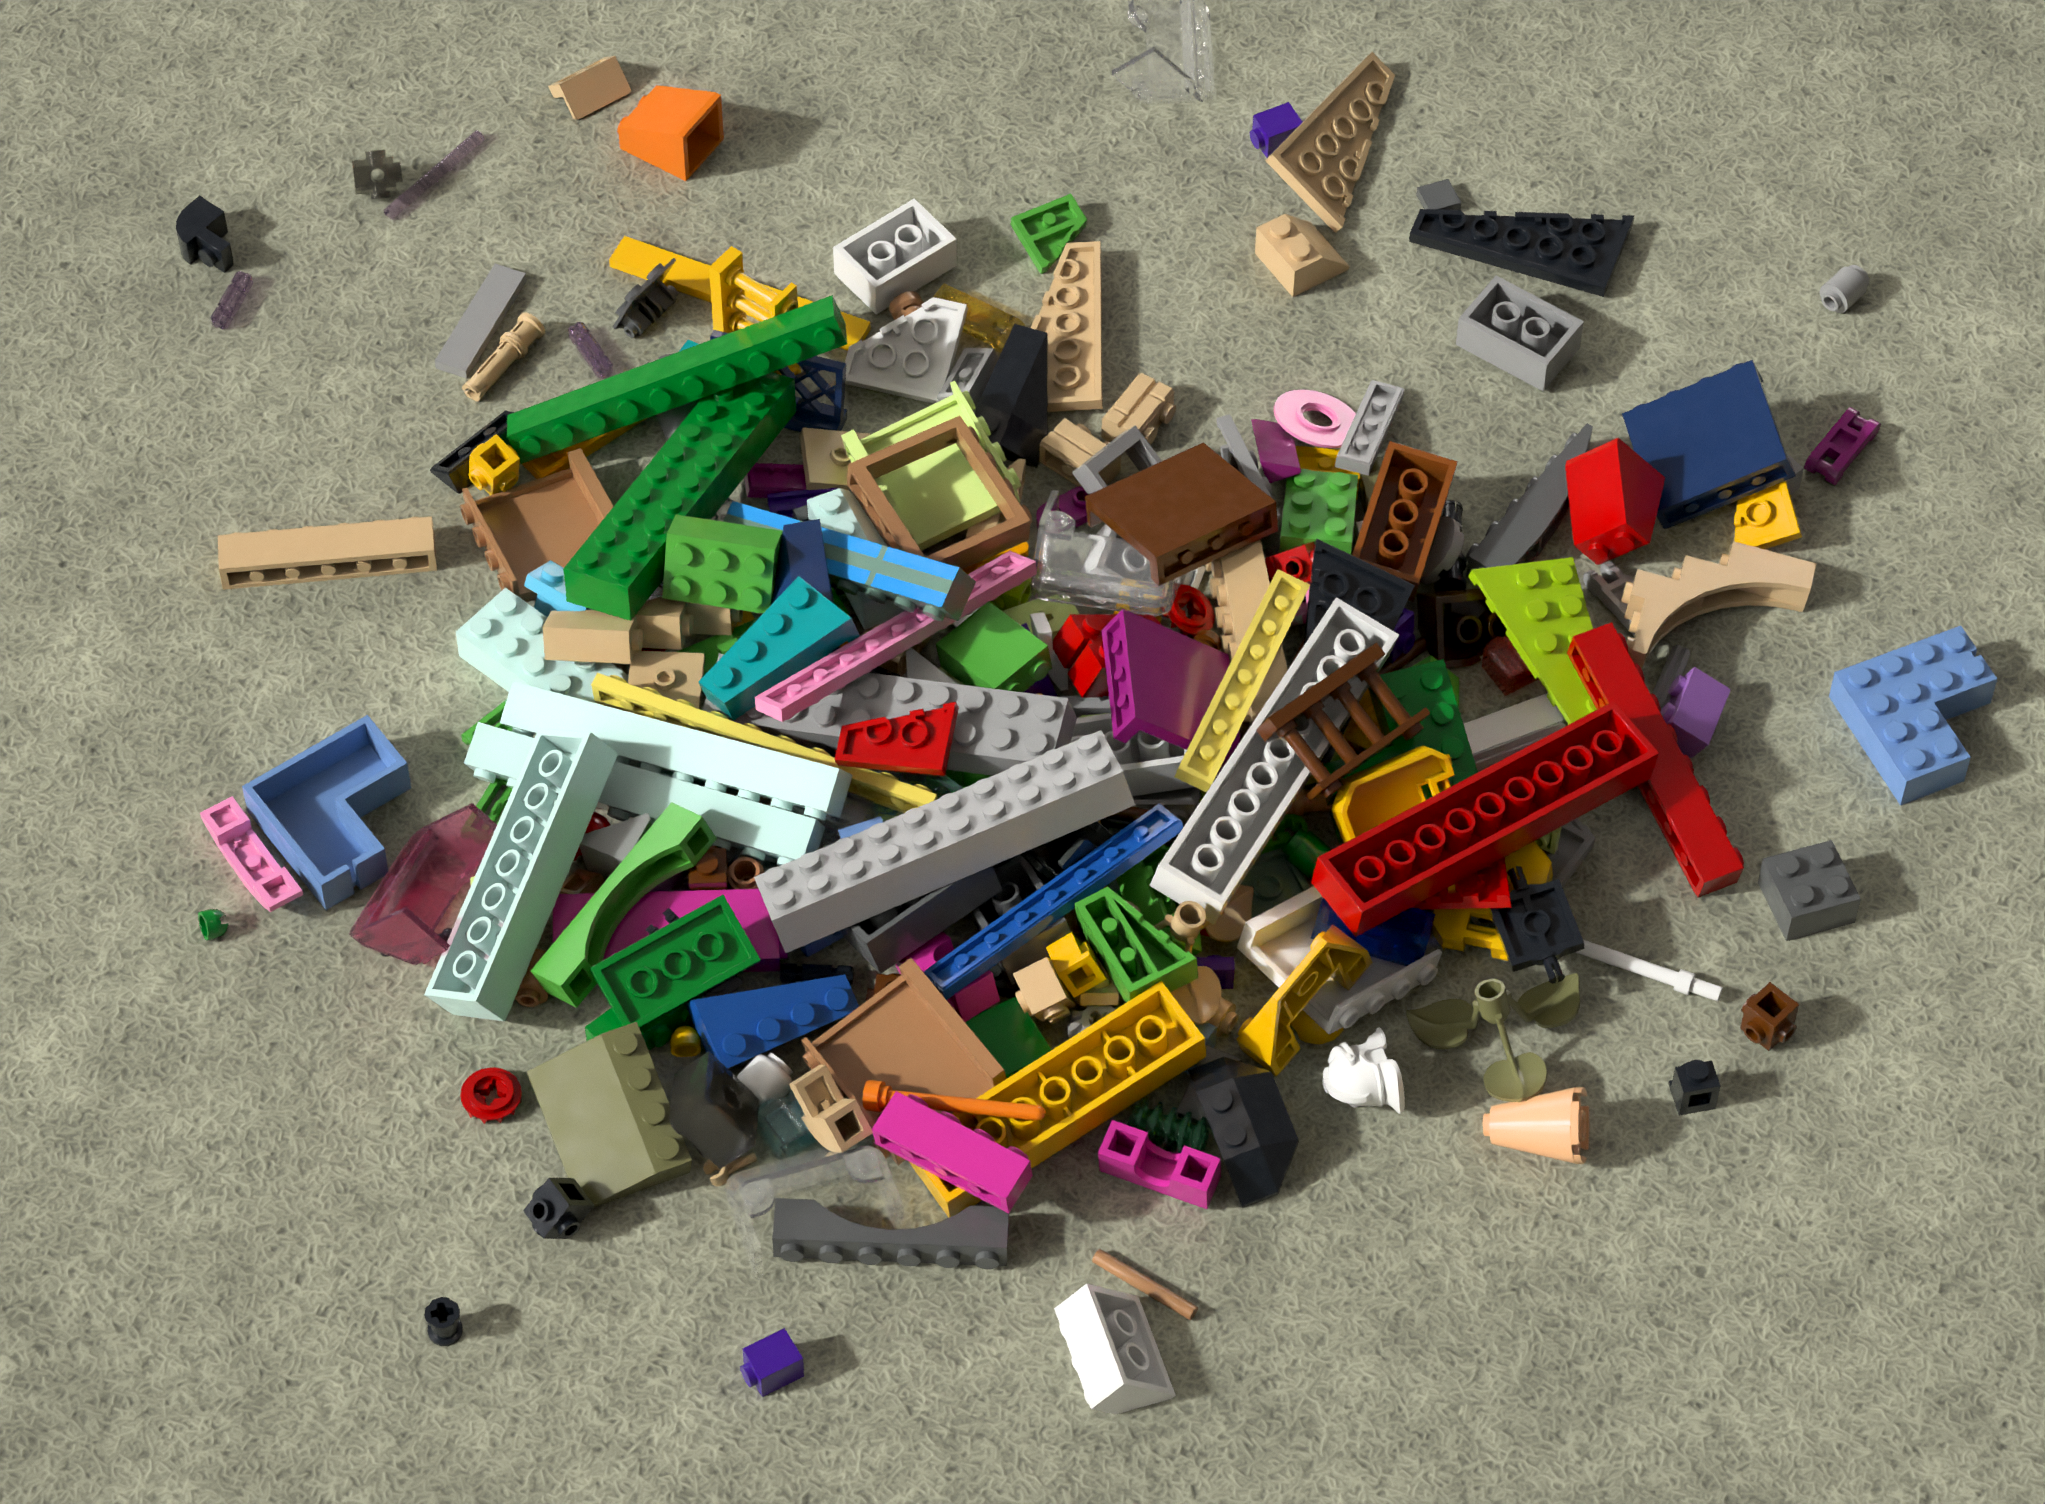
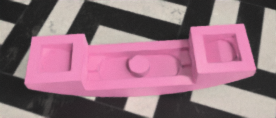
[200,796,303,912]

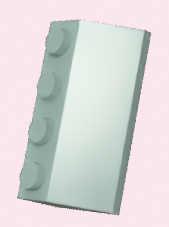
[807,488,905,630]

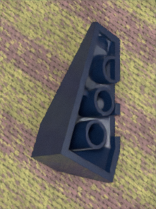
[771,519,841,662]

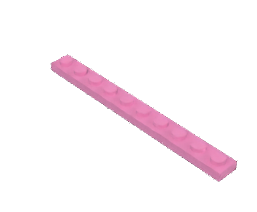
[755,551,1037,722]

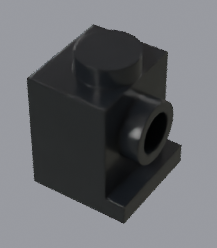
[1668,1060,1721,1116]

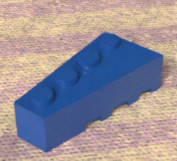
[685,974,859,1073]

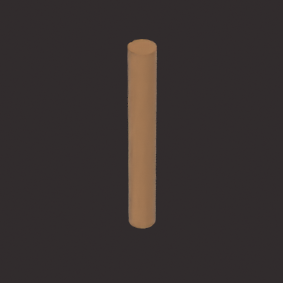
[1092,1249,1198,1321]

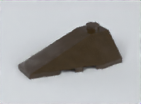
[1417,588,1511,668]

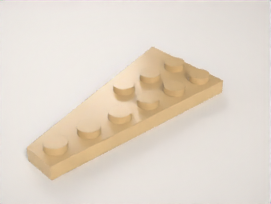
[1031,241,1103,412]

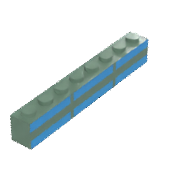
[723,501,976,621]

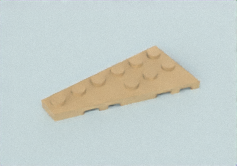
[1265,52,1395,233]

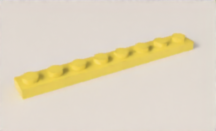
[1174,569,1310,793]

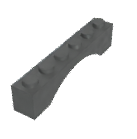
[772,1198,1009,1269]

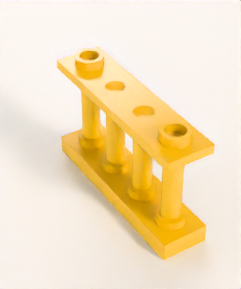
[709,246,801,376]

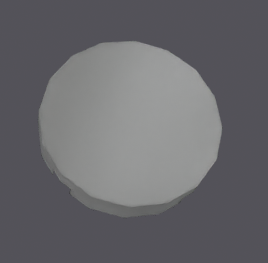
[1421,516,1464,585]

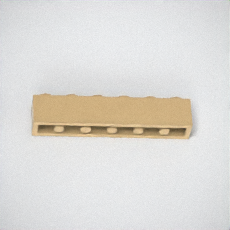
[218,516,437,590]

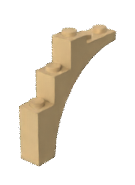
[1621,541,1816,669]
[543,597,743,664]

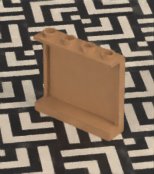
[460,448,614,602]
[801,958,1007,1165]

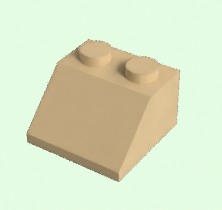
[1255,214,1349,297]

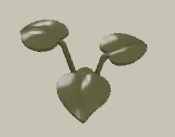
[1406,973,1580,1102]

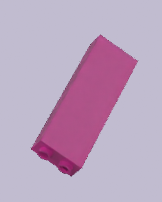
[553,889,788,972]

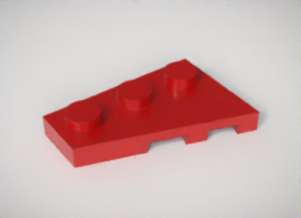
[834,701,959,776]

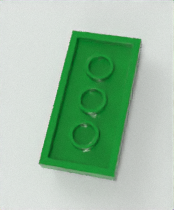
[590,895,761,1029]

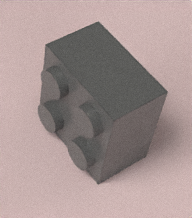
[1758,840,1861,941]

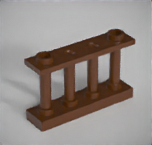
[1256,642,1430,801]

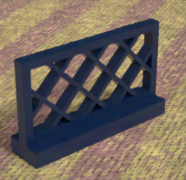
[710,330,848,432]

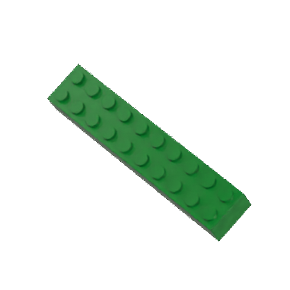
[563,372,796,621]

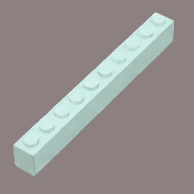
[500,681,853,821]
[464,722,825,866]

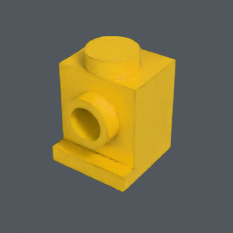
[1046,932,1107,998]

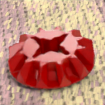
[1162,584,1215,637]
[460,1067,522,1124]

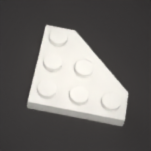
[845,297,968,404]

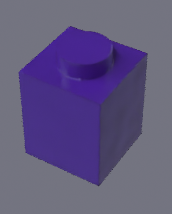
[1250,102,1303,158]
[740,1328,804,1397]

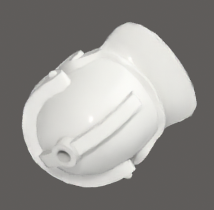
[1323,1027,1405,1114]

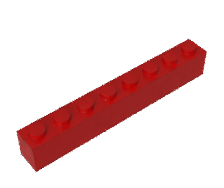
[1567,622,1744,897]

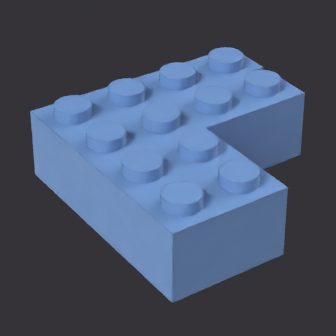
[1829,625,1997,805]
[242,715,411,910]

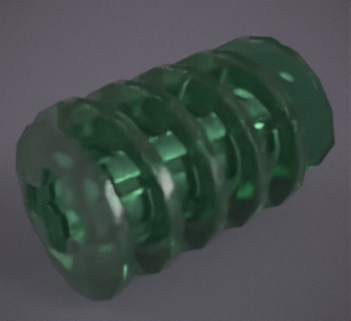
[1127,1096,1210,1153]

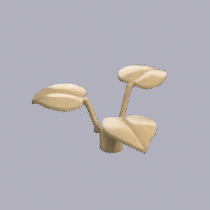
[1125,885,1254,1025]

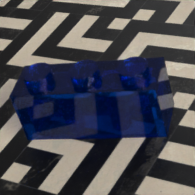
[1310,897,1435,966]

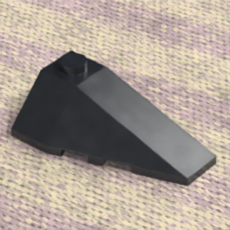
[975,324,1048,468]

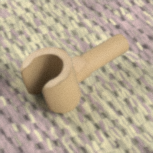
[703,1153,757,1187]

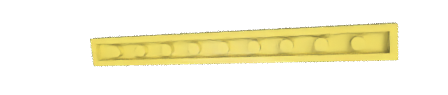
[591,673,937,813]

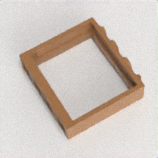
[847,415,1032,570]

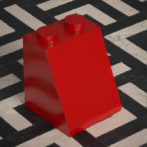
[1565,438,1665,565]

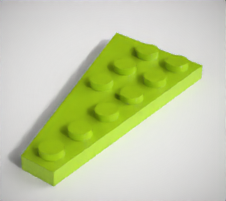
[1468,557,1597,725]

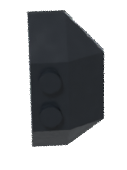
[1188,1057,1299,1208]

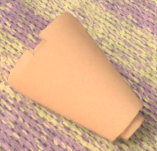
[1483,1087,1590,1164]

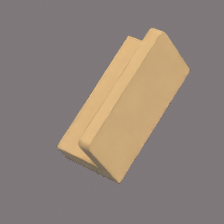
[548,56,631,120]

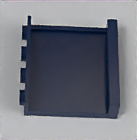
[1622,360,1796,529]

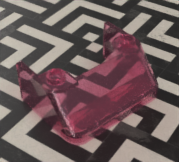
[349,803,497,965]

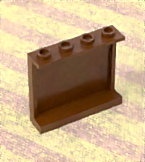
[1085,442,1278,586]

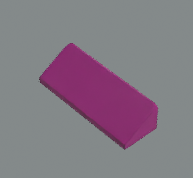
[1251,419,1301,483]

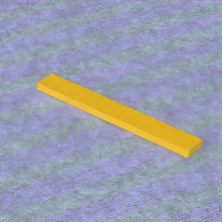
[609,236,871,351]

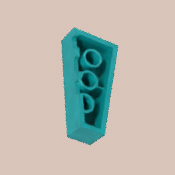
[698,576,860,721]

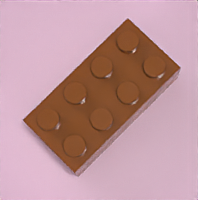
[1352,441,1458,602]

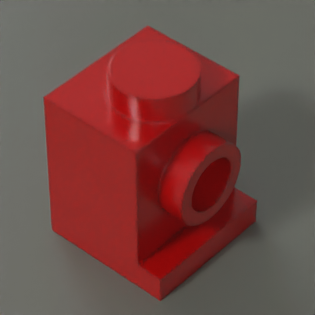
[1265,541,1314,582]

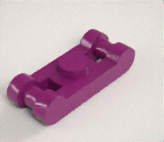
[1804,407,1881,486]

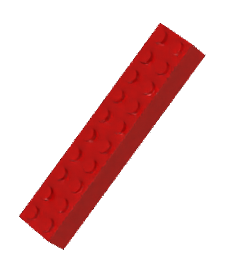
[1311,701,1659,937]

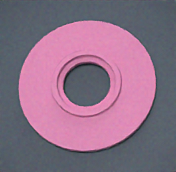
[1274,390,1356,448]

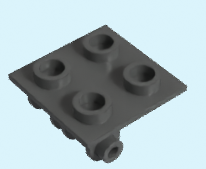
[613,258,678,338]

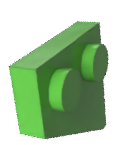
[1010,193,1087,274]

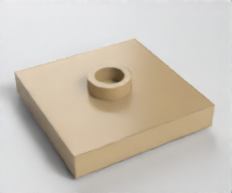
[800,428,870,490]
[628,651,705,709]

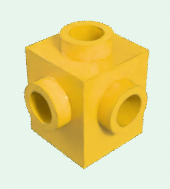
[469,434,520,496]

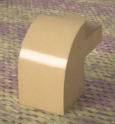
[789,1065,873,1153]

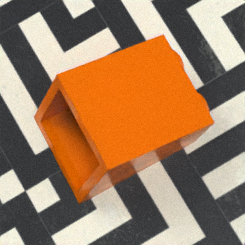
[617,85,724,181]

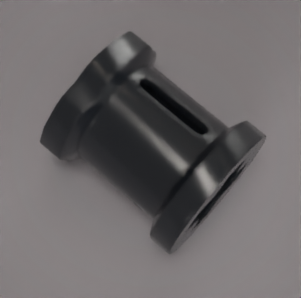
[424,1297,463,1346]

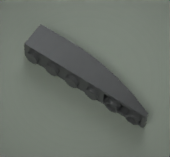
[1466,423,1593,579]

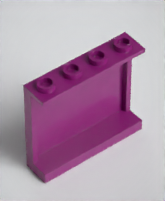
[1102,609,1240,778]

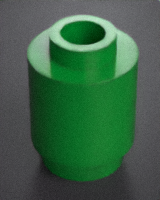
[1282,828,1332,881]

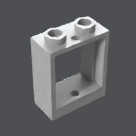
[1072,425,1162,495]

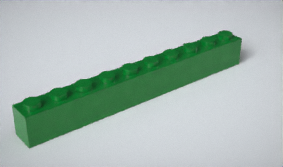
[507,295,847,464]

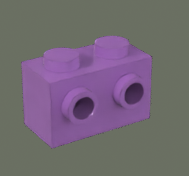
[1661,667,1731,758]

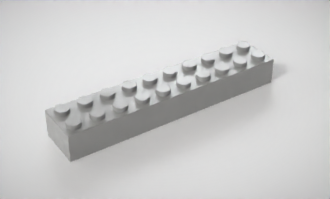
[703,654,1077,776]
[754,730,1135,953]

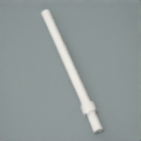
[1575,939,1723,1001]

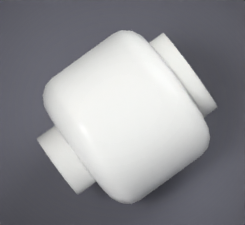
[737,1053,793,1110]

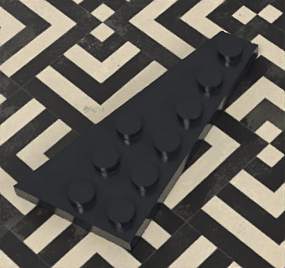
[1409,209,1634,297]
[1304,539,1415,764]

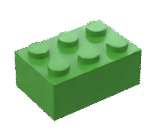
[1279,469,1358,571]
[662,515,783,614]

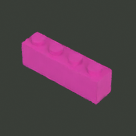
[872,1091,1033,1214]

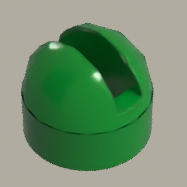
[198,909,229,941]

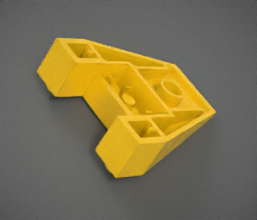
[1236,925,1373,1076]

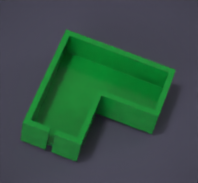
[1323,659,1478,844]

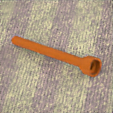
[862,1080,1046,1121]

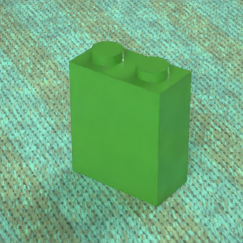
[936,601,1052,692]

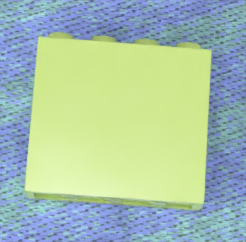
[841,381,1021,551]

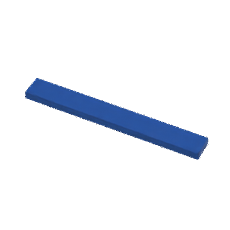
[924,803,1183,1000]

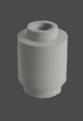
[1820,265,1869,313]

